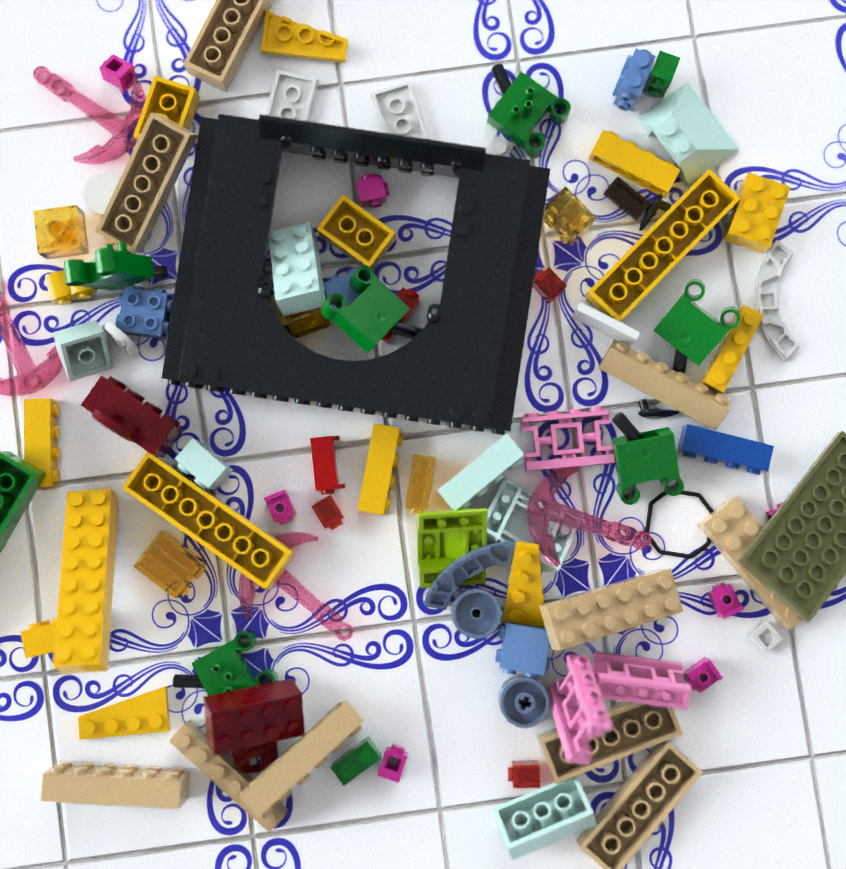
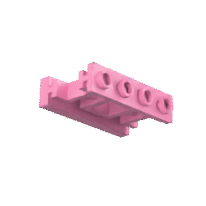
[520,407,615,472]
[591,651,692,710]
[546,654,612,765]

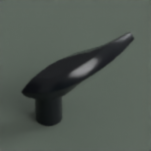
[639,195,671,231]
[638,399,680,419]

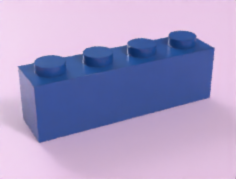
[677,424,774,475]

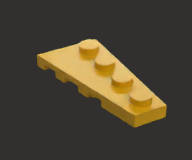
[260,10,348,63]
[502,541,545,627]
[78,686,170,740]

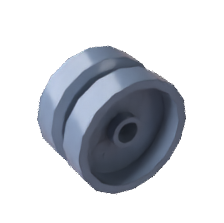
[451,587,502,639]
[498,674,550,728]

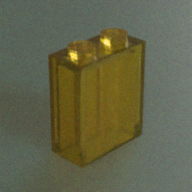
[405,454,436,514]
[133,531,207,599]

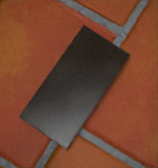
[603,176,651,221]

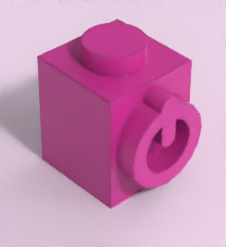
[356,173,390,208]

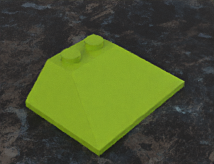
[416,508,487,588]

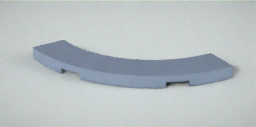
[424,541,530,610]

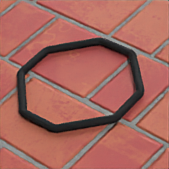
[645,490,713,559]

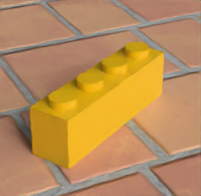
[588,130,680,198]
[700,305,764,393]
[24,398,61,488]
[357,423,404,515]

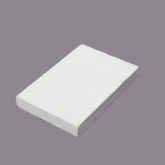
[265,69,319,121]
[370,80,429,139]
[571,302,640,346]

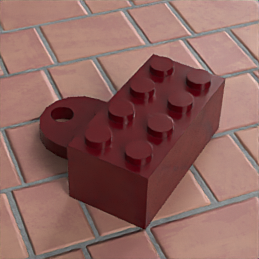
[81,376,184,458]
[203,678,305,773]

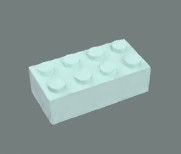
[269,222,326,316]
[437,434,524,511]
[492,776,597,860]

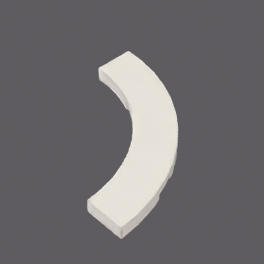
[754,239,801,361]

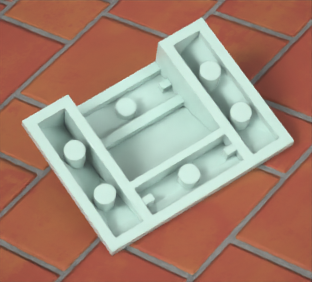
[636,82,739,187]
[487,477,582,573]

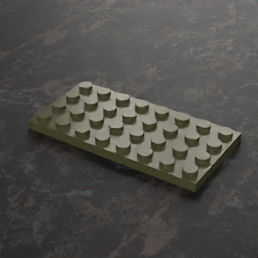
[738,431,846,623]

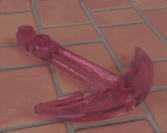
[33,66,146,165]
[0,291,63,397]
[527,467,651,567]
[238,532,354,641]

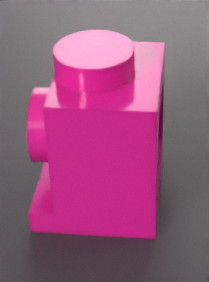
[99,54,137,93]
[264,489,296,525]
[707,582,744,619]
[684,657,723,693]
[377,744,408,783]

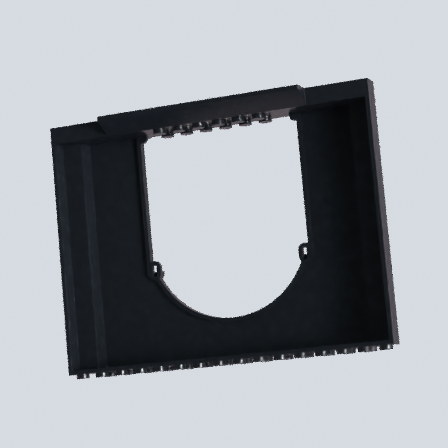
[162,114,550,435]

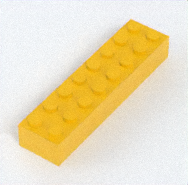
[584,169,741,322]
[122,452,296,590]
[53,489,119,674]

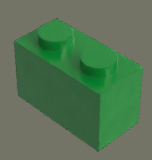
[643,50,680,98]
[330,736,381,786]

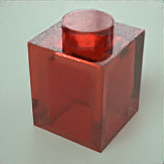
[532,267,567,305]
[311,495,345,530]
[507,760,541,788]

